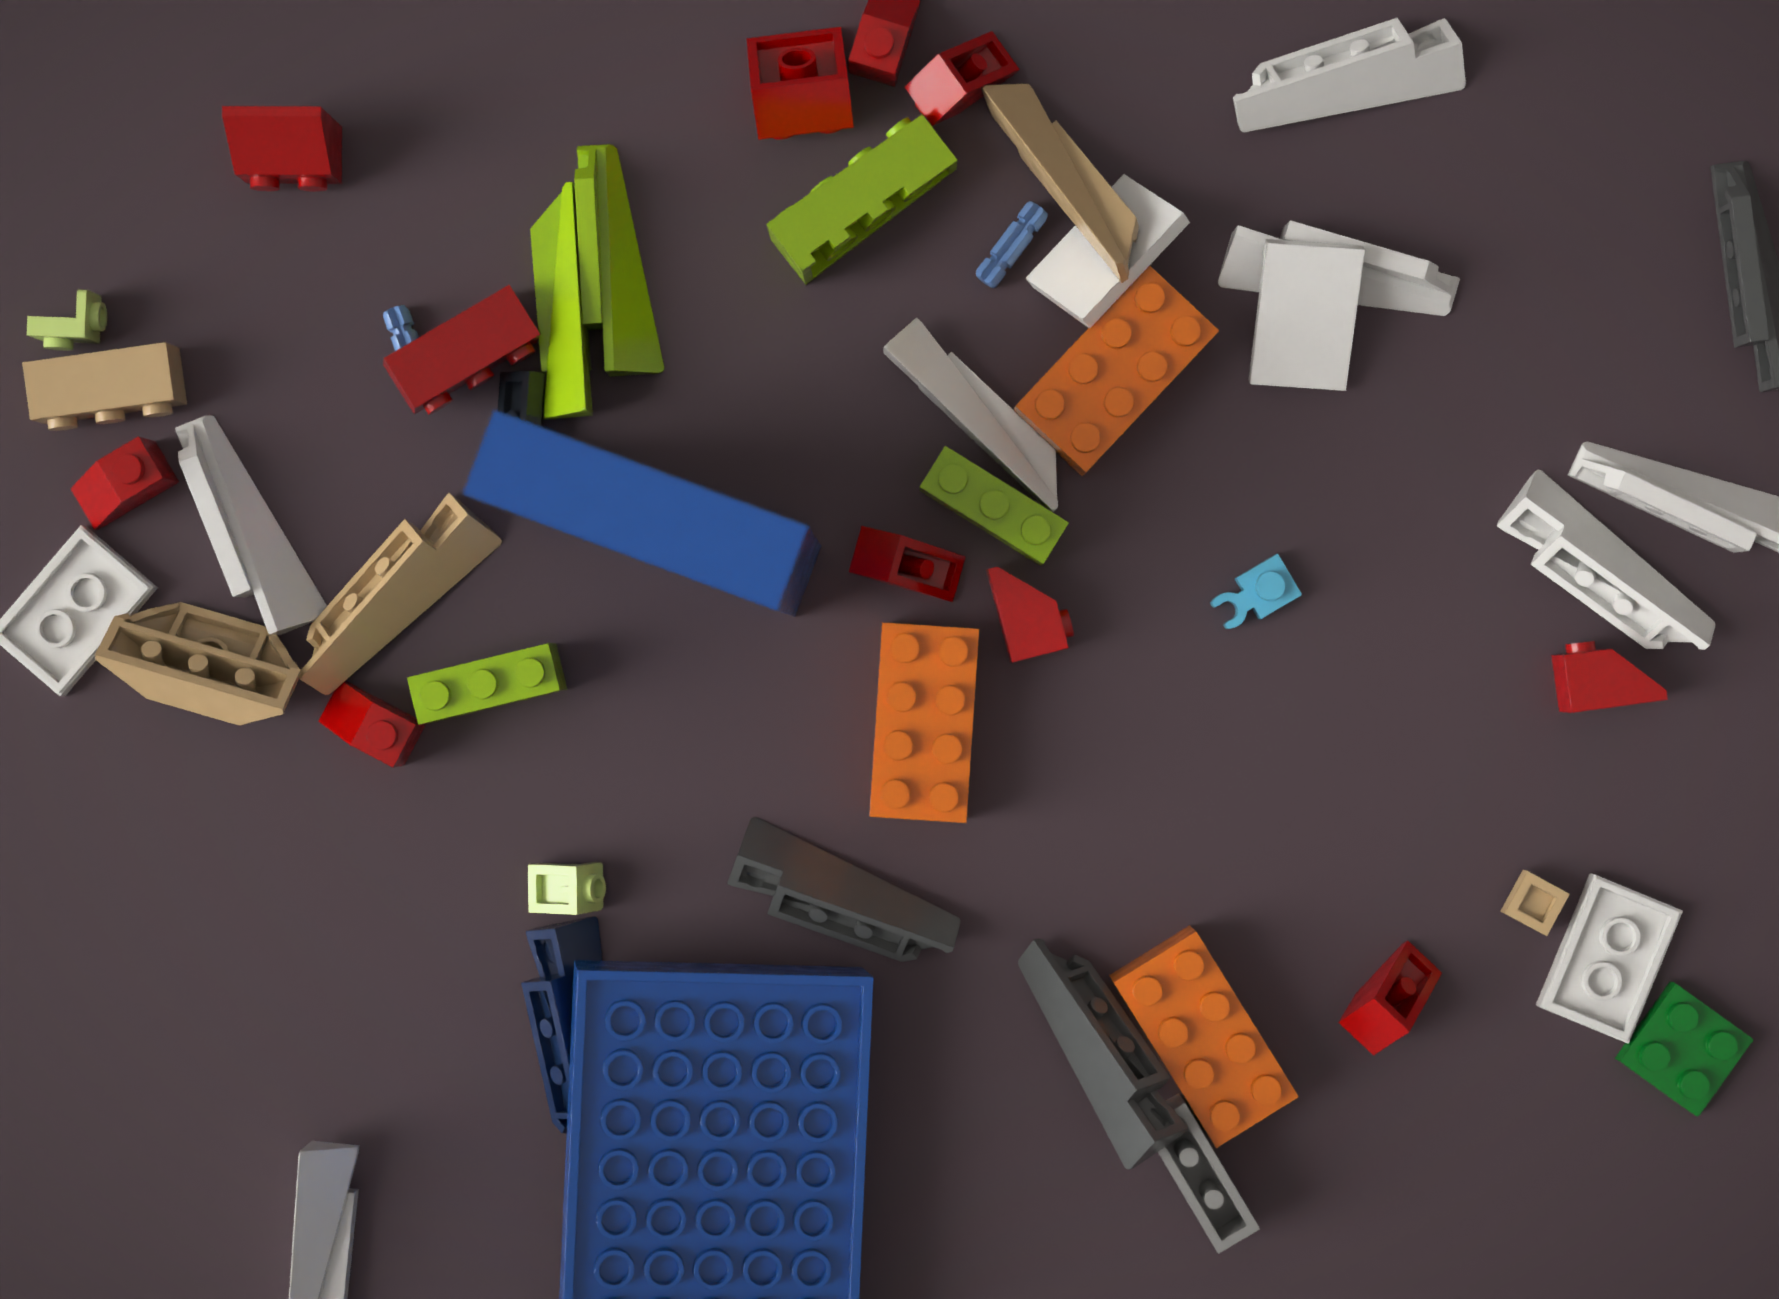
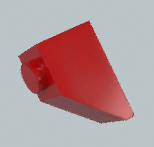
[849,0,922,87]
[905,31,1020,126]
[71,436,179,530]
[849,526,966,602]
[986,566,1074,663]
[1551,641,1668,713]
[318,681,426,768]
[1338,940,1442,1056]

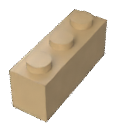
[22,342,187,431]

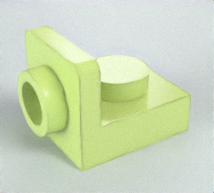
[528,862,606,915]

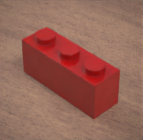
[383,285,540,415]

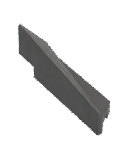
[1710,161,1779,392]
[727,817,961,962]
[1018,938,1189,1170]

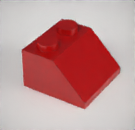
[747,27,854,140]
[222,106,342,192]

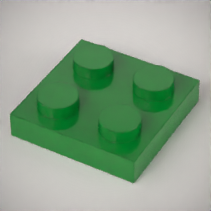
[1615,981,1754,1117]

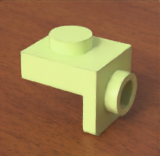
[27,289,107,351]

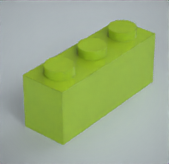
[919,446,1069,566]
[407,643,567,725]

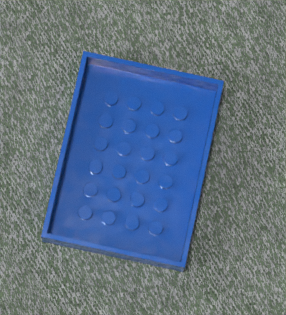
[463,410,821,617]
[559,960,873,1299]

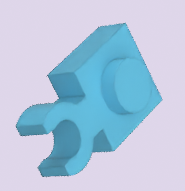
[1210,554,1302,629]

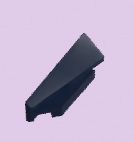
[521,916,602,1134]

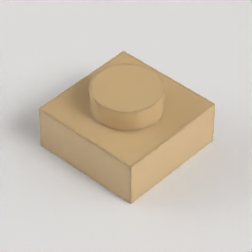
[1500,870,1570,936]

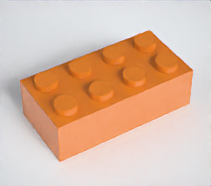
[1014,265,1219,476]
[869,622,979,823]
[1109,925,1299,1148]

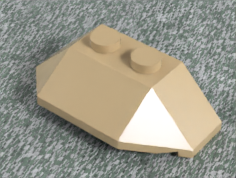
[95,602,301,726]

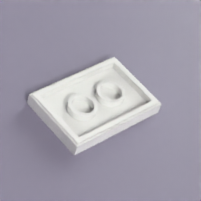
[1026,174,1190,329]
[1249,239,1365,391]
[0,525,158,696]
[1536,873,1683,1044]

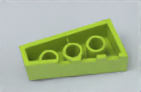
[766,114,958,285]

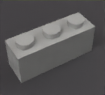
[1158,1093,1260,1254]

